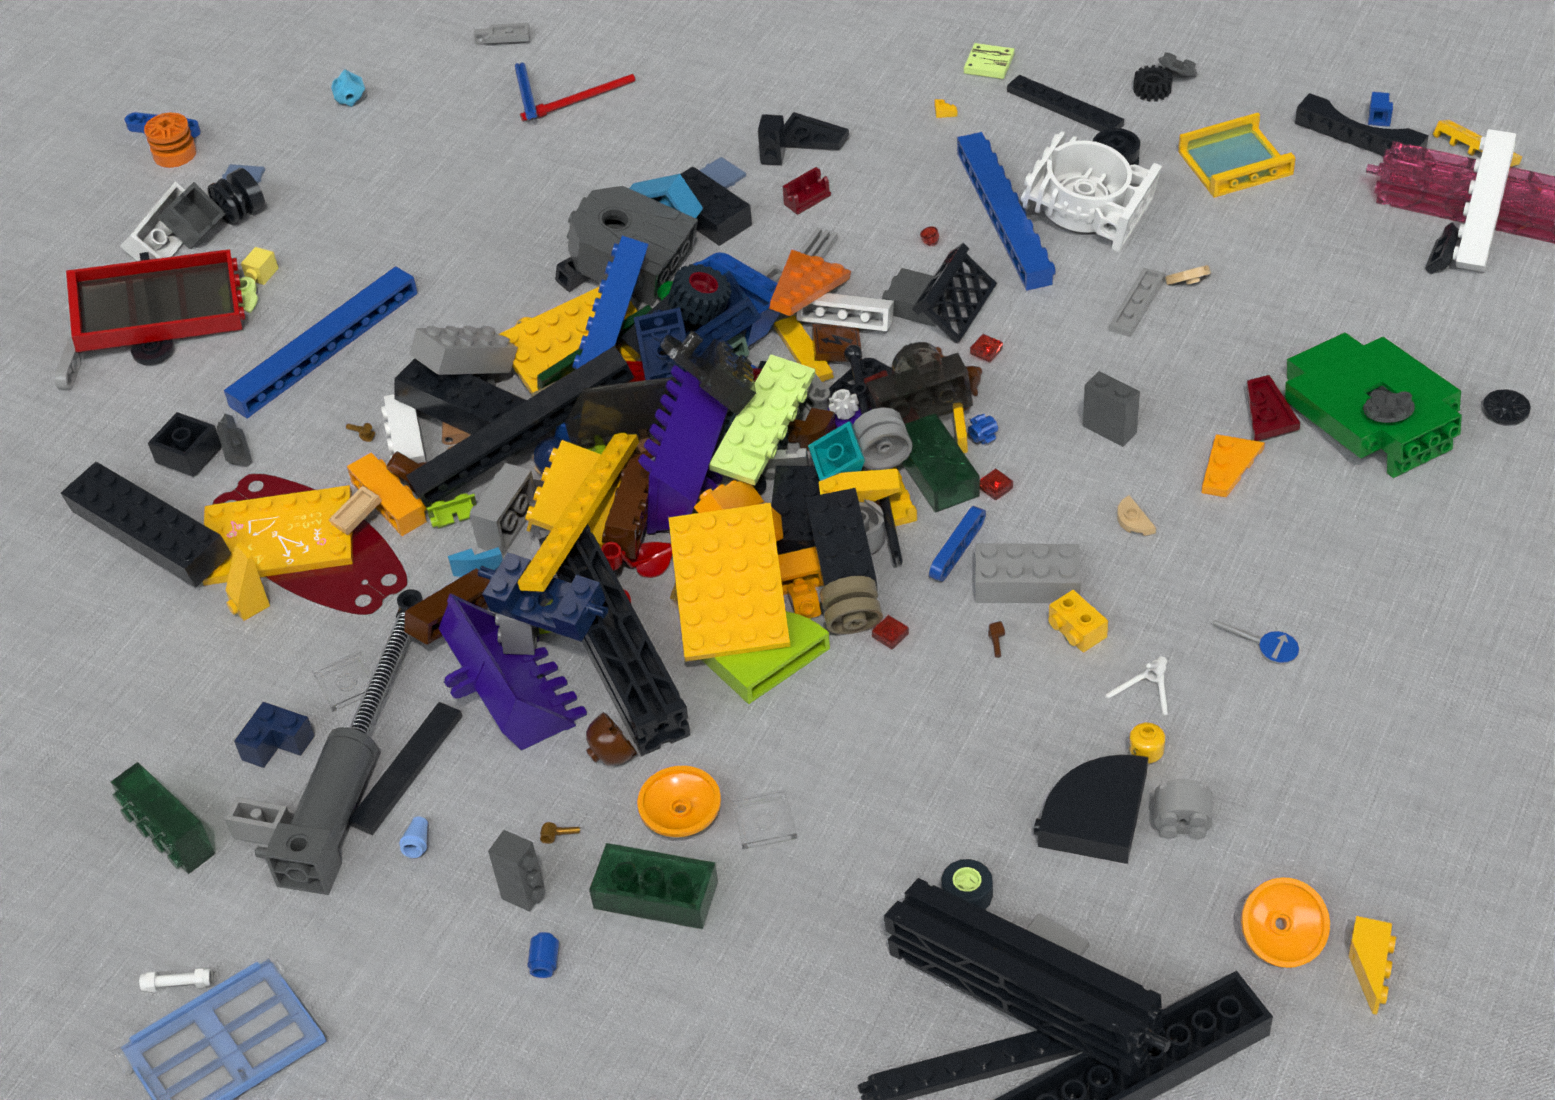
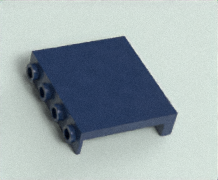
[669,271,762,364]

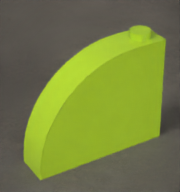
[701,611,830,704]

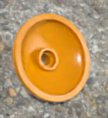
[637,766,721,837]
[1241,877,1330,968]

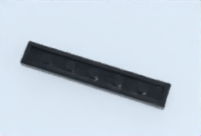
[348,702,462,835]

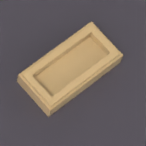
[329,486,382,535]

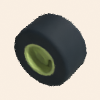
[941,859,993,909]

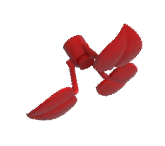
[601,542,673,603]

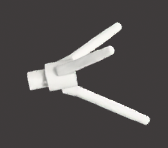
[1105,656,1168,715]

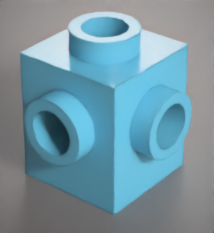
[331,69,365,107]

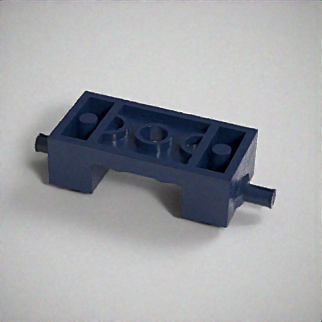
[634,307,694,409]
[478,552,608,642]

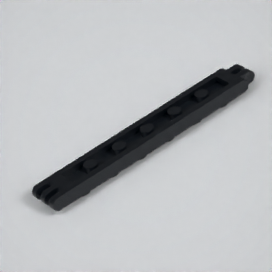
[857,1030,1080,1100]

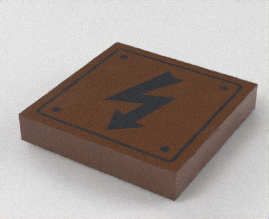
[812,324,862,362]

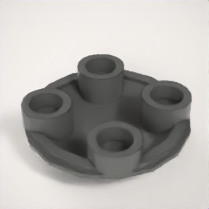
[1158,52,1198,76]
[1364,390,1415,423]

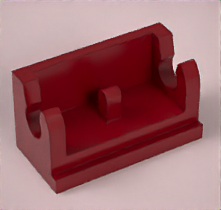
[782,167,831,215]

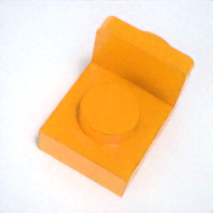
[786,581,821,618]

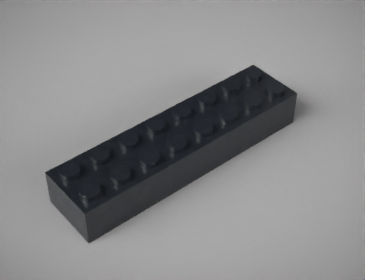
[61,461,231,588]

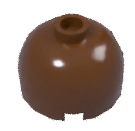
[586,712,637,766]

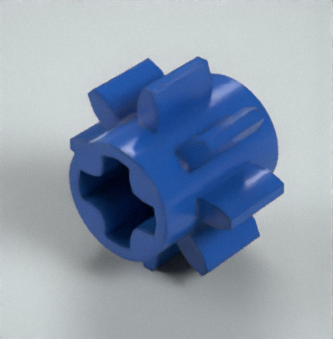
[968,413,998,445]

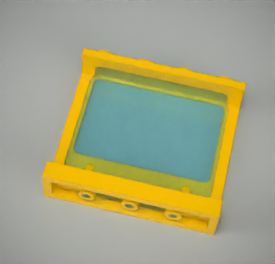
[1178,112,1296,198]

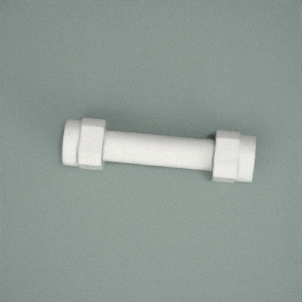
[140,967,213,992]

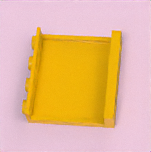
[525,440,621,547]

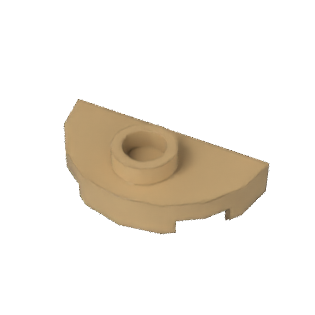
[1165,265,1211,285]
[1117,495,1156,536]

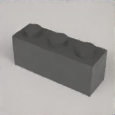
[488,830,545,912]

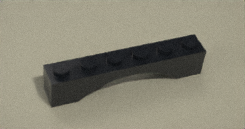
[1295,93,1429,167]

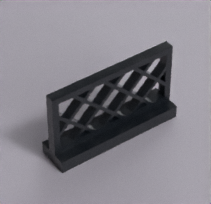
[912,243,997,343]

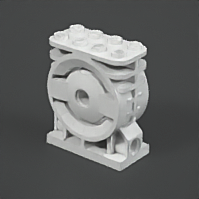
[1021,131,1162,252]

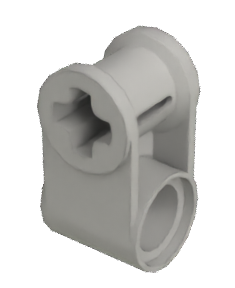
[803,374,830,411]

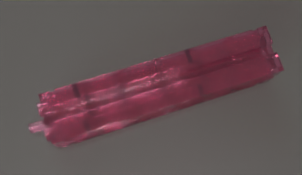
[1366,141,1555,244]

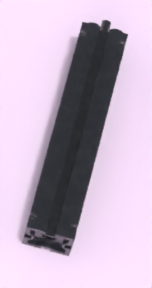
[538,523,690,756]
[883,878,1171,1077]

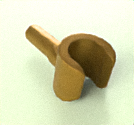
[346,423,375,442]
[540,822,580,844]

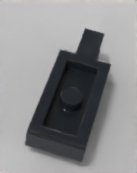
[1425,222,1460,274]

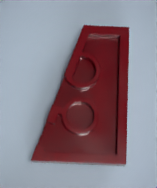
[1246,375,1300,441]

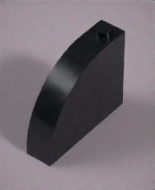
[1033,755,1149,864]

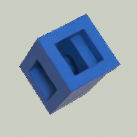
[1368,92,1393,127]

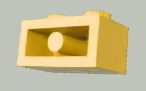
[1048,590,1108,653]

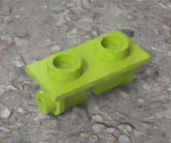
[427,494,476,529]

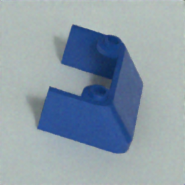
[695,252,780,346]

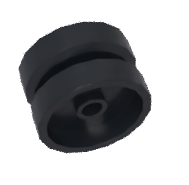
[1093,128,1140,166]

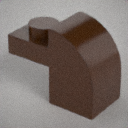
[787,407,836,451]

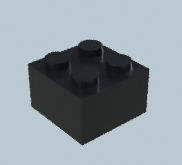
[148,412,221,476]

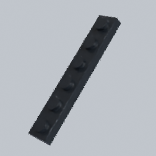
[1007,75,1124,132]

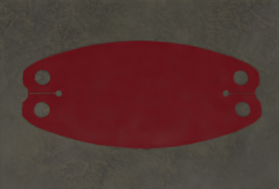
[213,474,407,615]

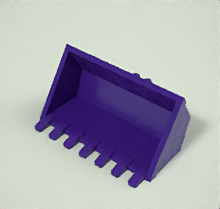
[638,365,730,534]
[439,594,587,751]

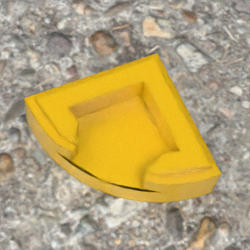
[934,99,957,118]

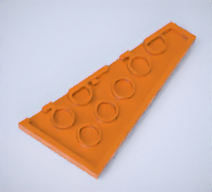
[769,249,851,316]

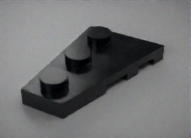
[784,112,849,150]

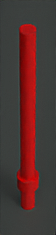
[520,74,635,121]

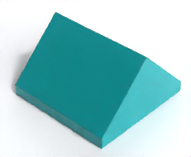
[808,421,865,481]

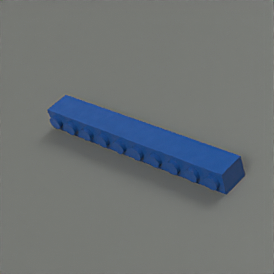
[957,132,1056,291]
[554,236,648,445]
[223,266,418,419]

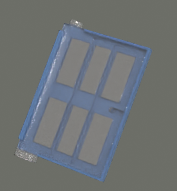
[111,959,326,1100]

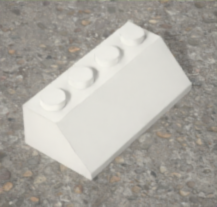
[120,182,185,261]

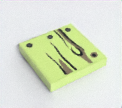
[964,43,1015,79]

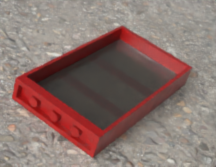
[66,249,245,352]

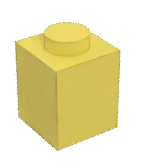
[241,247,279,285]

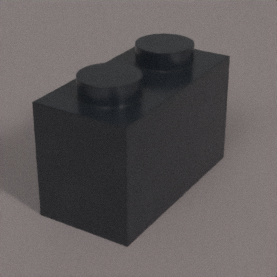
[758,114,786,166]

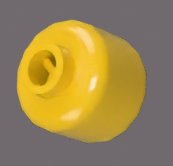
[1129,722,1166,764]

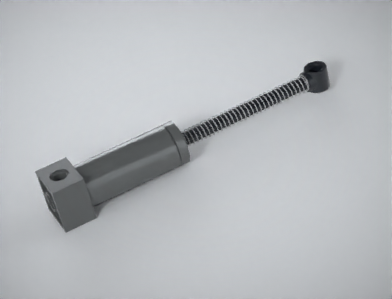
[255,589,423,895]

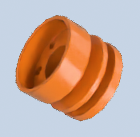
[144,112,196,168]

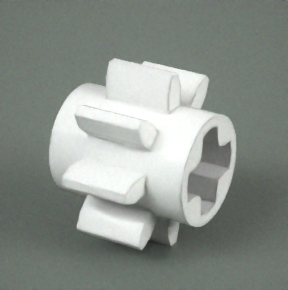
[829,389,859,419]

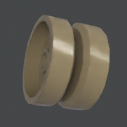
[820,576,883,635]

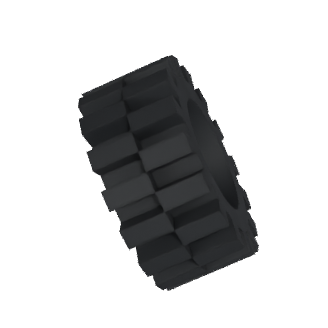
[1133,65,1173,102]

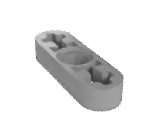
[55,337,86,389]

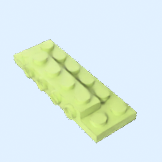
[709,355,815,486]

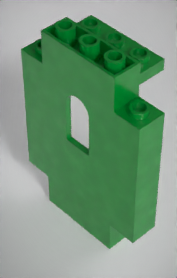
[1285,332,1462,478]

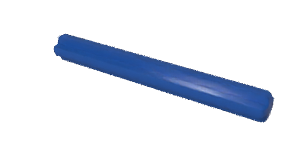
[515,62,537,120]

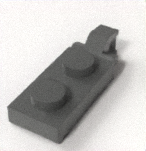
[217,413,251,467]

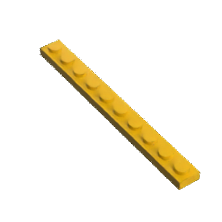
[518,433,639,592]

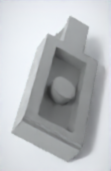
[474,23,530,44]

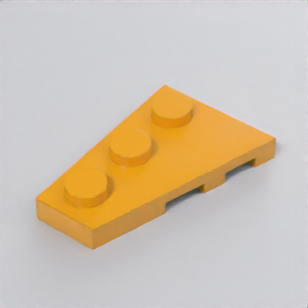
[1201,434,1265,497]

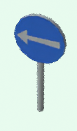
[1213,620,1299,664]

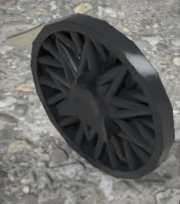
[131,339,174,365]
[1483,389,1531,425]

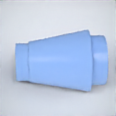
[399,817,428,858]

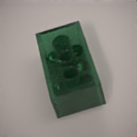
[902,413,980,513]
[110,762,215,875]
[589,843,718,929]

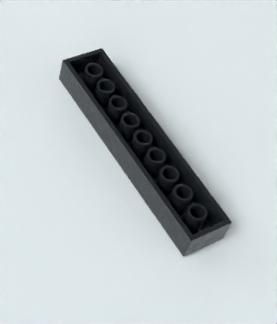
[994,970,1273,1100]

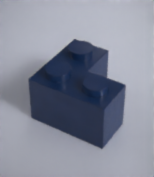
[234,702,315,768]

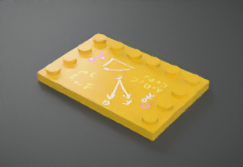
[202,485,353,586]

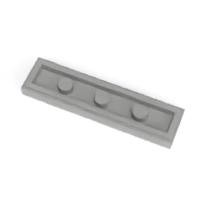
[1109,268,1165,337]

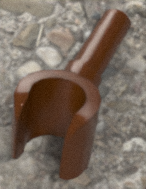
[988,621,1005,658]

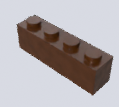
[404,568,490,645]

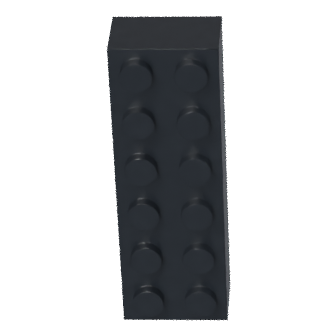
[394,358,526,455]

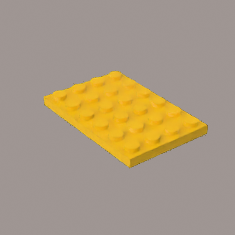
[499,286,662,394]
[668,503,791,661]

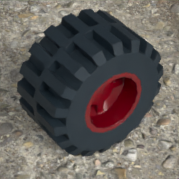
[668,264,731,325]

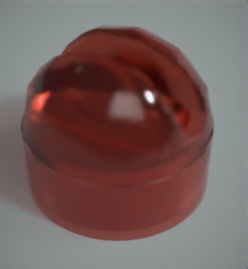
[920,226,939,246]

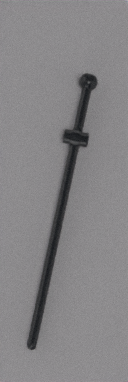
[844,345,903,566]

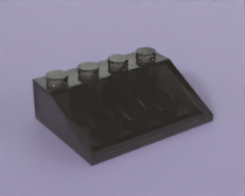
[565,377,677,449]

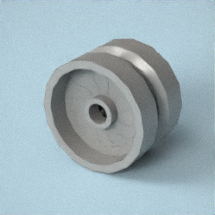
[853,407,912,470]

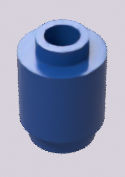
[527,932,559,978]

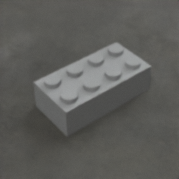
[410,325,518,375]
[975,543,1081,603]

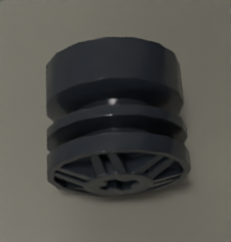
[208,168,265,225]

